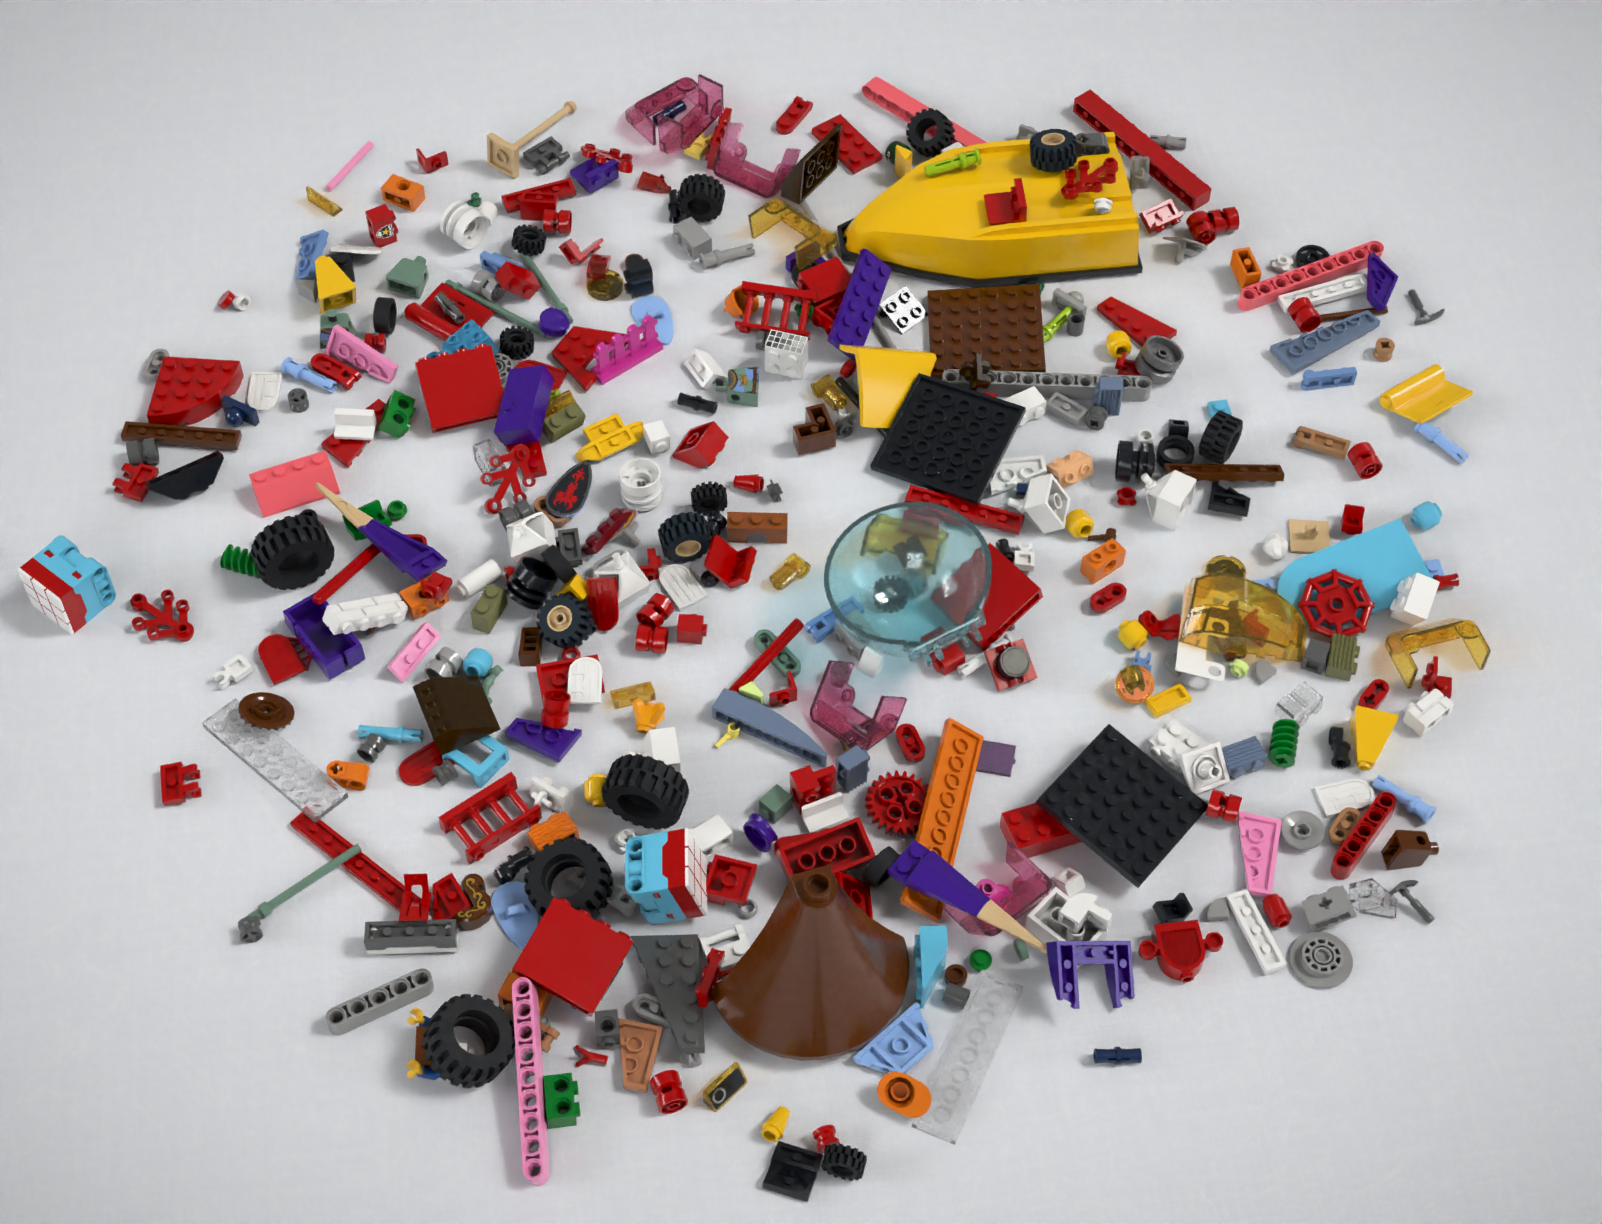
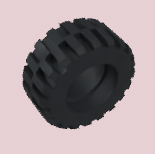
[251,515,335,590]
[601,754,689,830]
[524,837,613,918]
[422,994,515,1088]

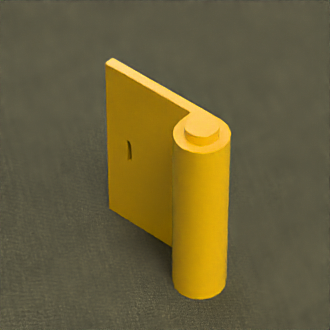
[1380,364,1473,424]

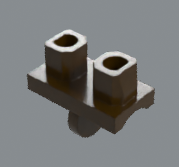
[959,353,991,391]

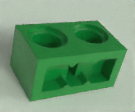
[378,390,416,439]
[543,1073,581,1129]

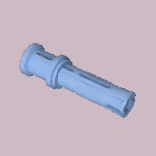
[281,357,337,393]
[1414,421,1469,464]
[1372,775,1437,823]

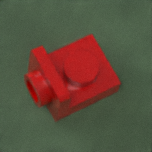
[420,572,453,601]

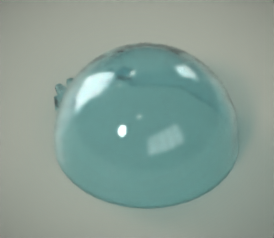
[824,502,993,667]

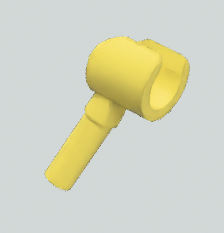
[714,722,740,749]

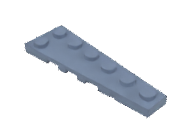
[1269,310,1381,374]

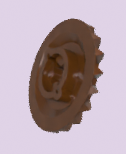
[238,692,295,731]

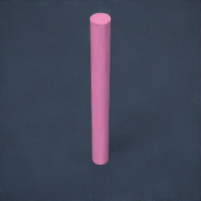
[326,141,374,191]

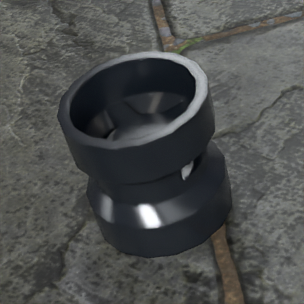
[707,512,727,538]

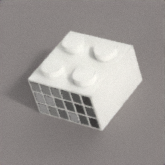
[765,329,808,379]

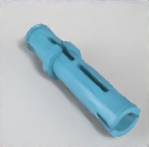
[357,725,423,743]

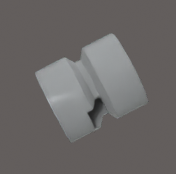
[471,269,506,303]
[424,647,463,679]

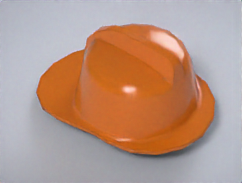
[723,285,759,318]
[877,1071,932,1118]

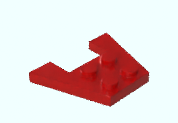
[551,326,627,392]

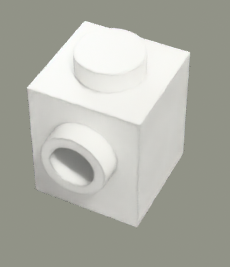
[643,419,670,454]

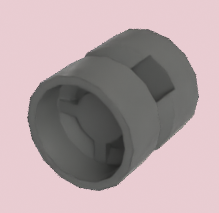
[126,437,159,466]
[498,499,534,532]

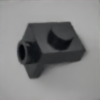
[1152,893,1193,924]

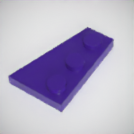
[1367,252,1398,312]
[505,718,582,763]

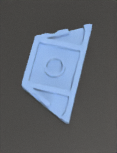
[853,1001,934,1074]

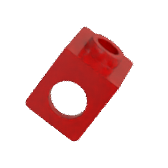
[416,148,448,174]
[769,670,797,707]

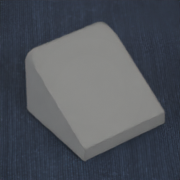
[296,279,318,303]

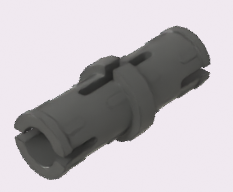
[434,292,465,324]

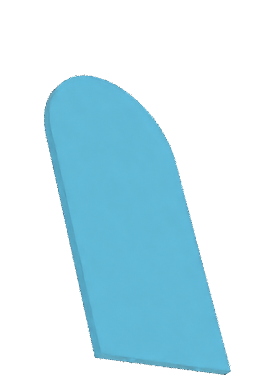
[1277,518,1433,630]

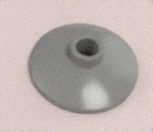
[1281,811,1325,850]

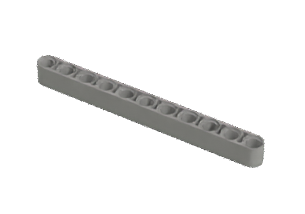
[942,369,1152,402]

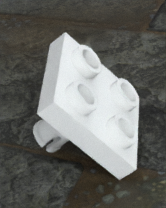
[1178,740,1230,794]

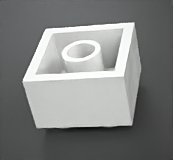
[1390,573,1440,626]

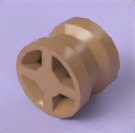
[1373,338,1395,362]

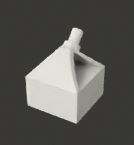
[1141,470,1197,531]
[1007,473,1071,534]
[506,512,557,564]
[592,551,651,610]
[623,727,681,773]

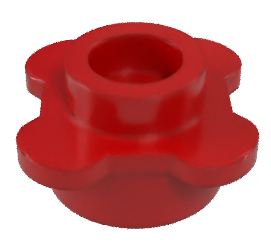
[1117,487,1137,506]

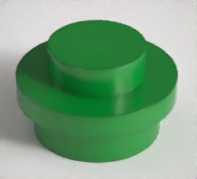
[387,500,407,519]
[969,949,992,972]

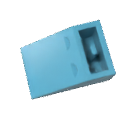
[913,926,948,1008]

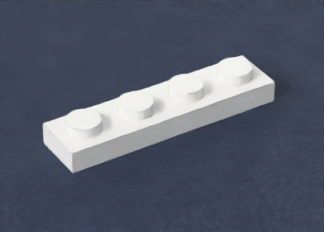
[1226,889,1287,975]

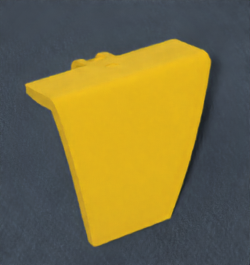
[839,344,937,428]

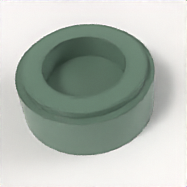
[1013,938,1029,961]

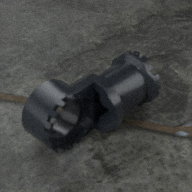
[1329,726,1351,769]
[493,846,535,885]

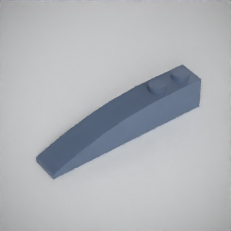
[712,688,827,768]

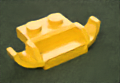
[575,413,644,463]

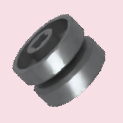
[1134,335,1184,384]

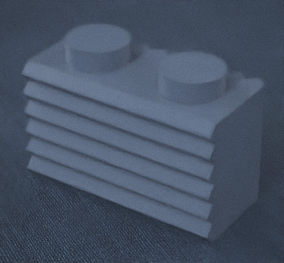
[1092,376,1124,416]
[1222,736,1267,778]
[836,745,870,793]

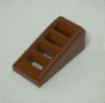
[518,627,543,667]

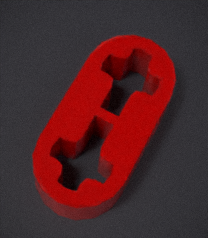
[1358,679,1389,710]

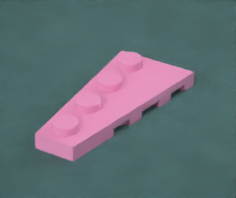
[324,324,399,383]
[1237,811,1282,898]

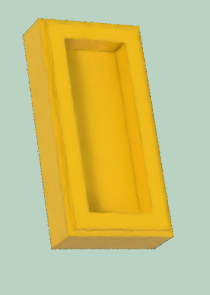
[1145,683,1192,719]

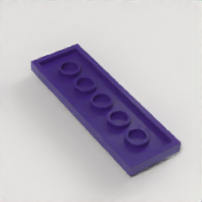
[827,248,892,361]

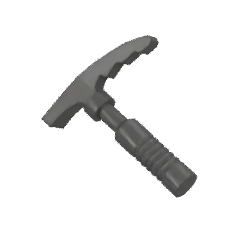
[1408,289,1445,326]
[1389,880,1435,924]

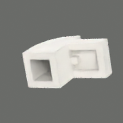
[1058,893,1113,933]

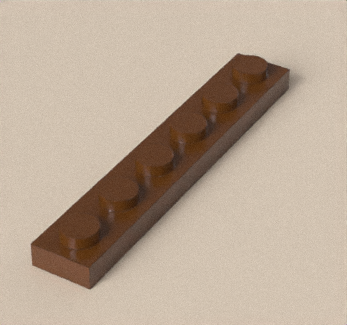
[121,421,242,450]
[1163,463,1285,483]

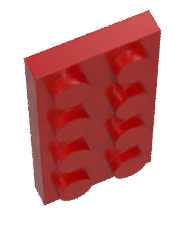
[812,114,882,174]

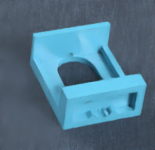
[442,735,510,788]

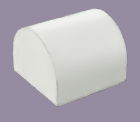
[477,201,498,226]

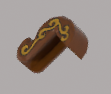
[454,874,493,930]

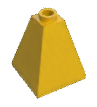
[315,255,356,314]
[1349,705,1399,771]

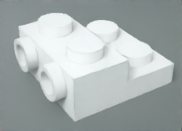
[1147,719,1207,774]

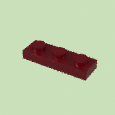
[581,508,632,555]

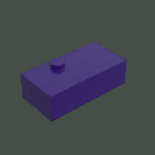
[494,365,554,446]

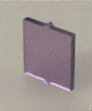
[976,740,1016,777]

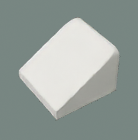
[858,647,883,678]
[1052,867,1085,898]

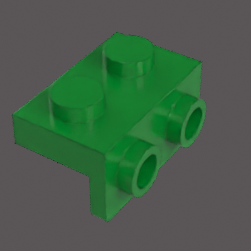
[342,500,392,541]

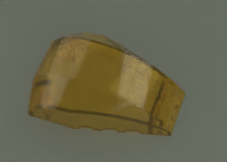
[1179,572,1308,662]

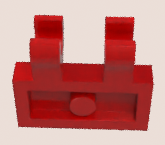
[112,463,159,502]
[160,762,202,806]

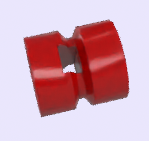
[1208,207,1239,233]
[543,209,572,234]
[1186,211,1217,245]
[1288,297,1322,333]
[1347,442,1383,479]
[636,593,675,630]
[635,624,669,654]
[541,690,571,728]
[1205,789,1242,824]
[650,1070,688,1114]

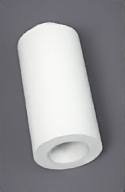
[456,559,502,598]

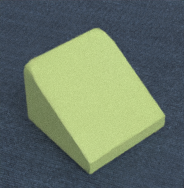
[739,681,764,705]

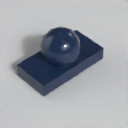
[221,395,260,427]

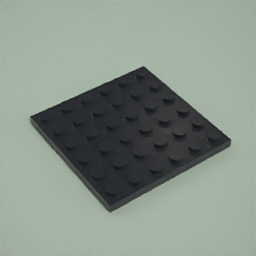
[870,373,1026,506]
[1035,724,1208,888]

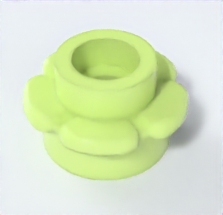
[1229,658,1249,677]

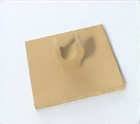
[1288,519,1330,554]

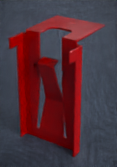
[399,873,432,924]

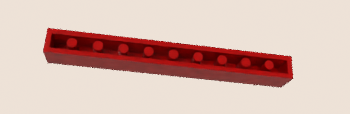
[1073,90,1212,211]

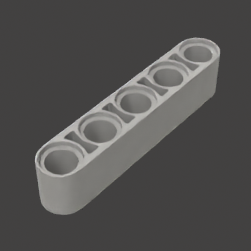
[326,968,434,1035]

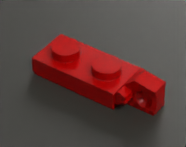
[695,948,725,1008]

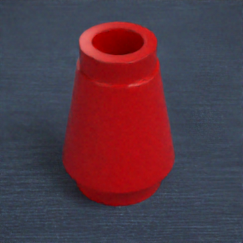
[733,474,764,494]

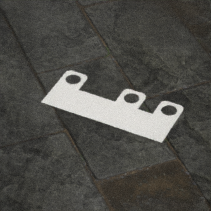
[1175,584,1232,681]

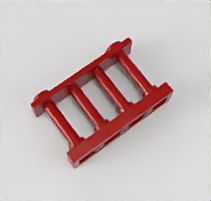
[735,281,818,340]
[438,772,542,864]

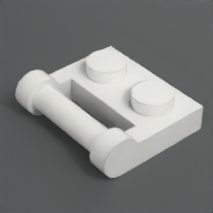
[698,923,750,972]

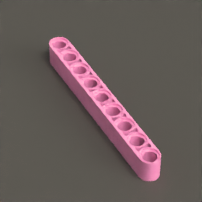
[512,977,550,1185]

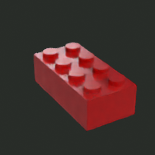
[1000,803,1081,862]
[776,817,876,882]

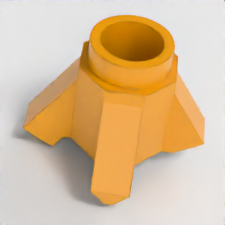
[632,699,666,734]

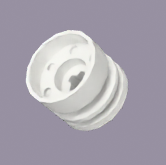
[440,200,489,249]
[619,458,663,511]

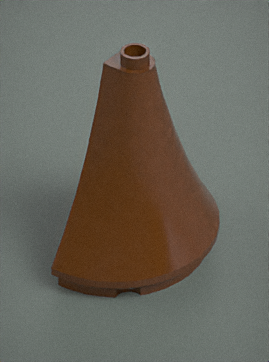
[711,865,909,1061]

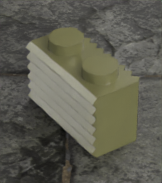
[542,402,586,443]
[470,584,508,634]
[1324,633,1360,681]

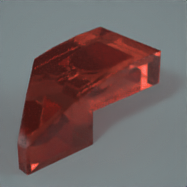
[637,171,671,194]

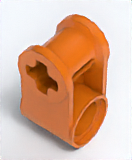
[326,760,370,791]

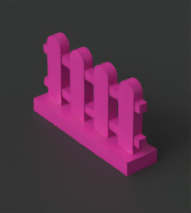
[590,315,663,385]

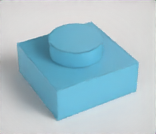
[1207,399,1232,418]

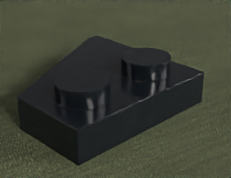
[1208,481,1250,517]

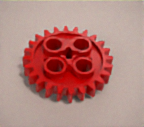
[865,770,929,838]

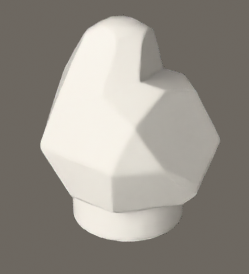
[1263,533,1288,559]

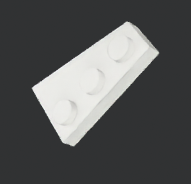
[989,455,1047,496]

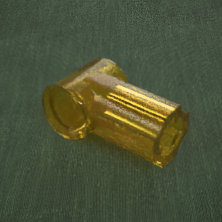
[811,375,847,412]
[544,389,576,419]
[770,553,811,590]

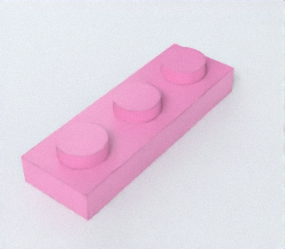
[387,622,441,681]

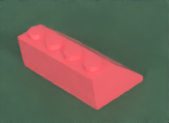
[249,450,340,518]

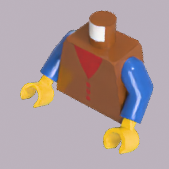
[405,1008,469,1080]

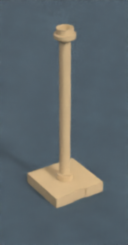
[487,101,577,179]

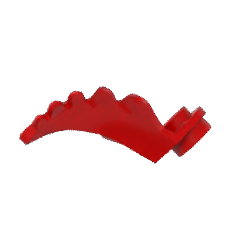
[1138,610,1181,641]

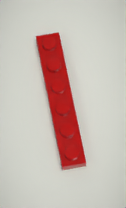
[904,485,1025,535]

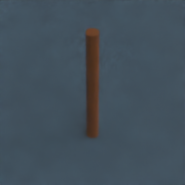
[1320,306,1388,322]

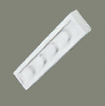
[1277,273,1367,314]

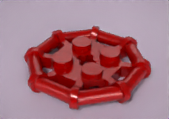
[1297,569,1375,638]

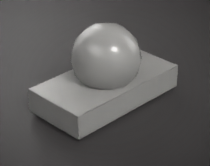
[1052,288,1087,316]

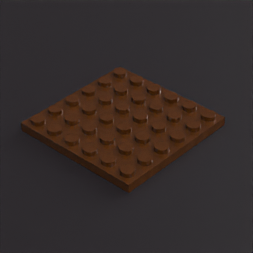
[927,284,1046,380]

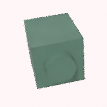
[759,784,793,824]

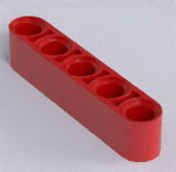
[1330,792,1396,880]

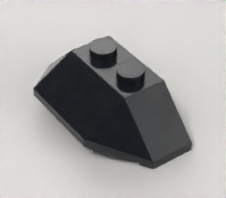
[144,450,224,500]

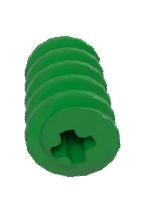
[220,544,261,579]
[1268,719,1300,768]

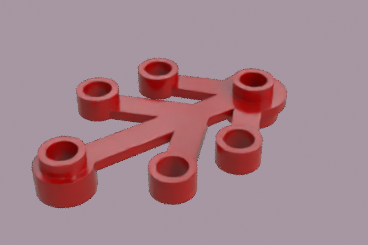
[580,143,633,173]
[1061,157,1118,200]
[480,444,536,514]
[130,590,194,642]

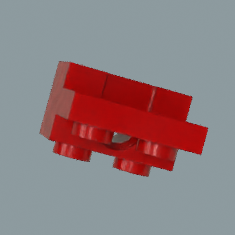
[790,765,837,815]

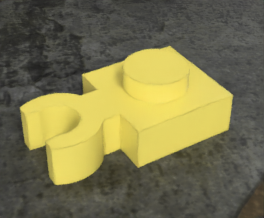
[684,131,712,160]

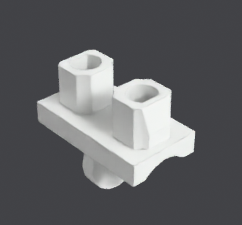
[528,776,569,814]

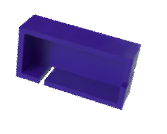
[283,593,365,680]

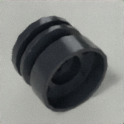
[1115,440,1155,484]
[504,556,558,610]

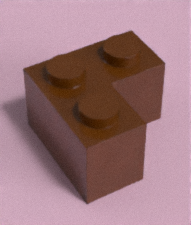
[793,403,836,455]

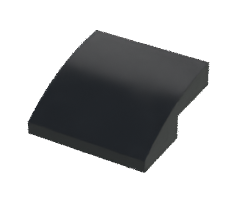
[762,1141,823,1202]

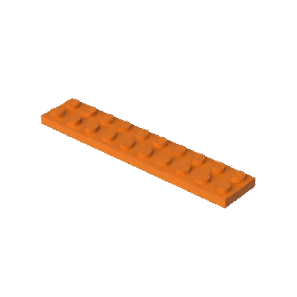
[900,718,984,922]

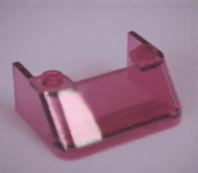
[658,74,724,154]
[625,77,710,146]
[713,122,801,198]
[810,660,907,751]
[944,841,1052,936]

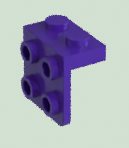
[570,156,619,194]

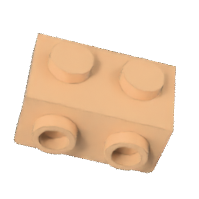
[1046,450,1094,488]

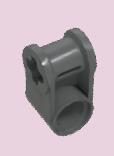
[1076,133,1110,157]

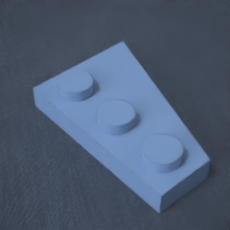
[296,229,329,280]

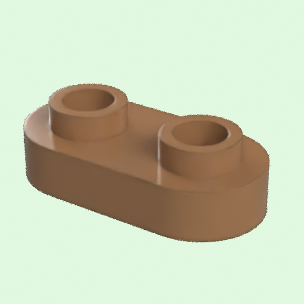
[534,496,569,527]
[1328,807,1362,846]

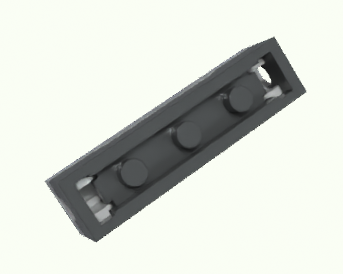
[364,919,459,955]

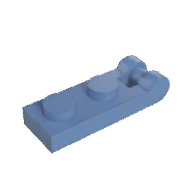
[1300,367,1357,391]
[804,597,863,643]

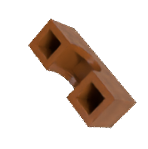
[727,512,788,544]

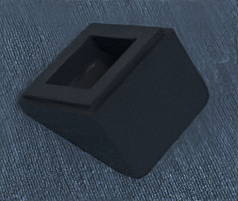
[1168,419,1189,439]

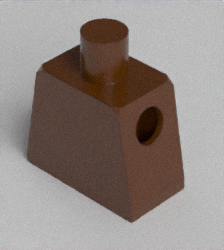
[1381,830,1439,870]

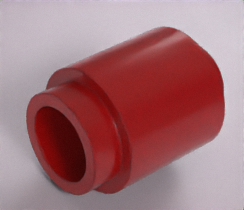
[1262,893,1292,928]

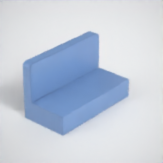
[480,251,524,274]

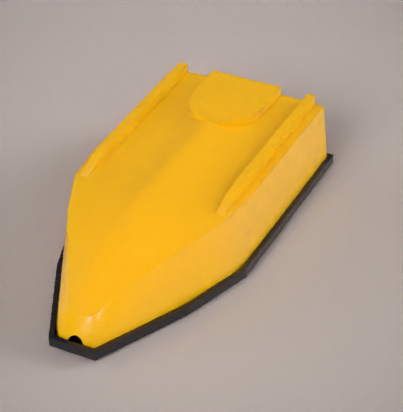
[837,132,1143,287]

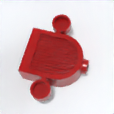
[1138,920,1223,983]

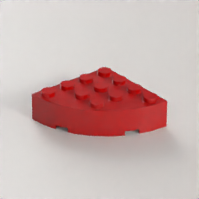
[147,356,244,425]

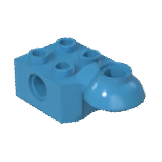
[426,319,500,359]

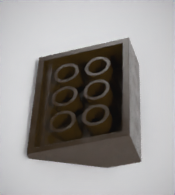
[780,124,842,204]
[413,676,501,756]

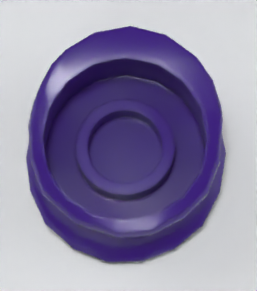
[538,308,570,337]
[743,813,778,853]

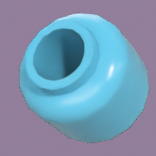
[1410,501,1442,530]
[462,648,493,679]

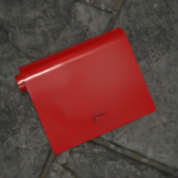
[404,283,494,341]

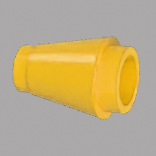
[761,1106,790,1143]

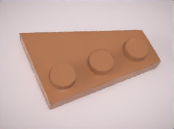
[618,1018,663,1093]

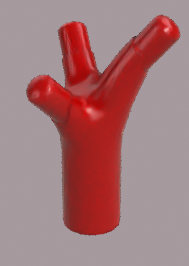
[575,1045,608,1067]

